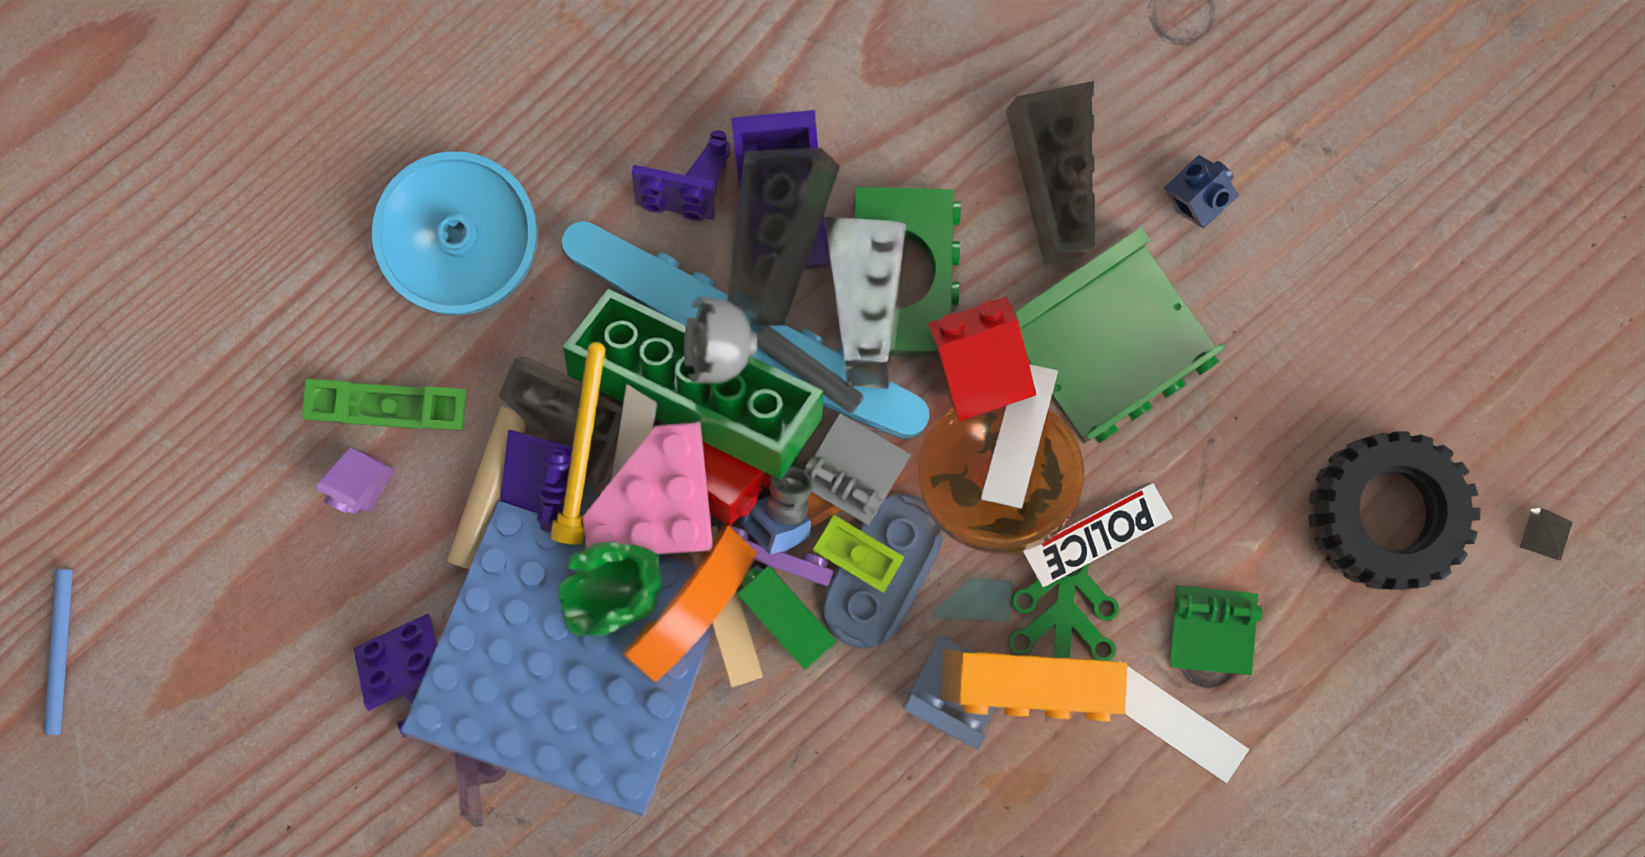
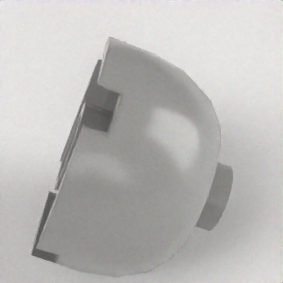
[684,297,757,383]

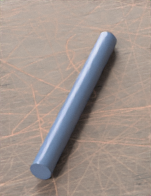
[44,569,73,735]

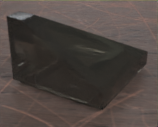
[1520,508,1573,561]

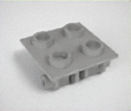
[804,413,911,526]

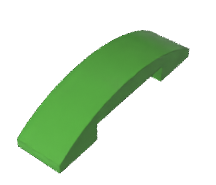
[302,379,467,431]

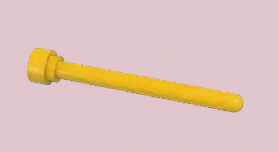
[550,342,605,544]

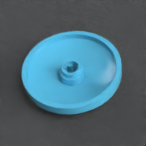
[372,152,538,316]

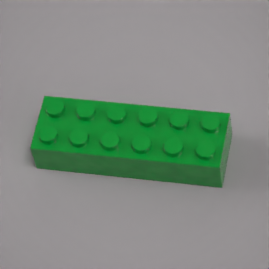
[563,289,823,480]

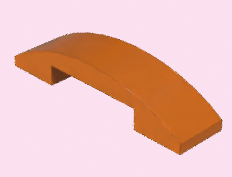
[622,525,757,682]

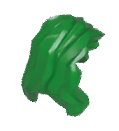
[558,542,662,637]

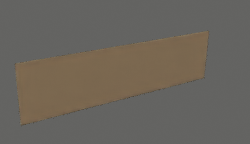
[691,526,763,687]

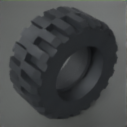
[1308,431,1480,590]

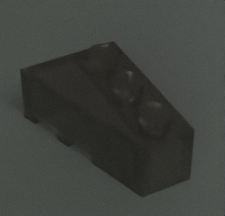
[499,356,624,484]

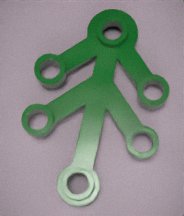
[1008,563,1119,661]

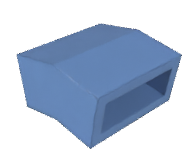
[740,496,811,555]

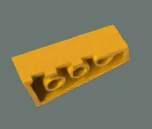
[941,649,1128,721]

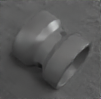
[766,467,812,525]

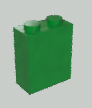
[738,565,837,670]

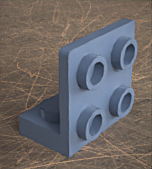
[902,636,996,750]

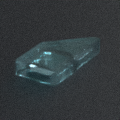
[933,579,1011,622]

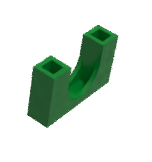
[851,187,961,356]

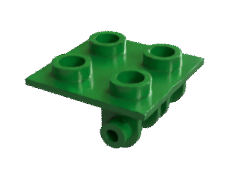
[1169,585,1262,675]

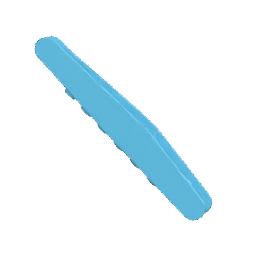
[562,221,929,440]

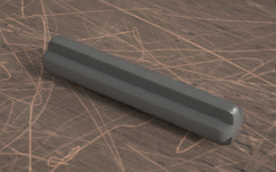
[757,326,864,413]

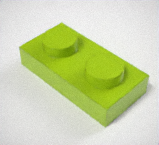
[813,515,905,593]

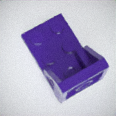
[731,110,829,274]

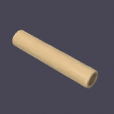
[446,406,531,569]

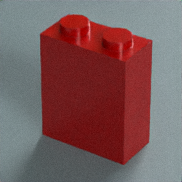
[928,296,1037,422]
[702,441,772,526]

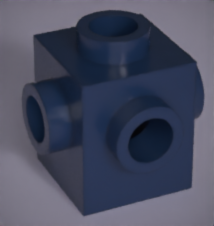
[1164,155,1239,229]

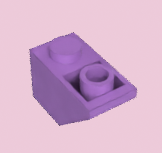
[316,447,395,514]

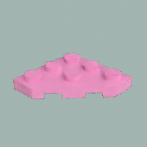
[583,422,713,554]

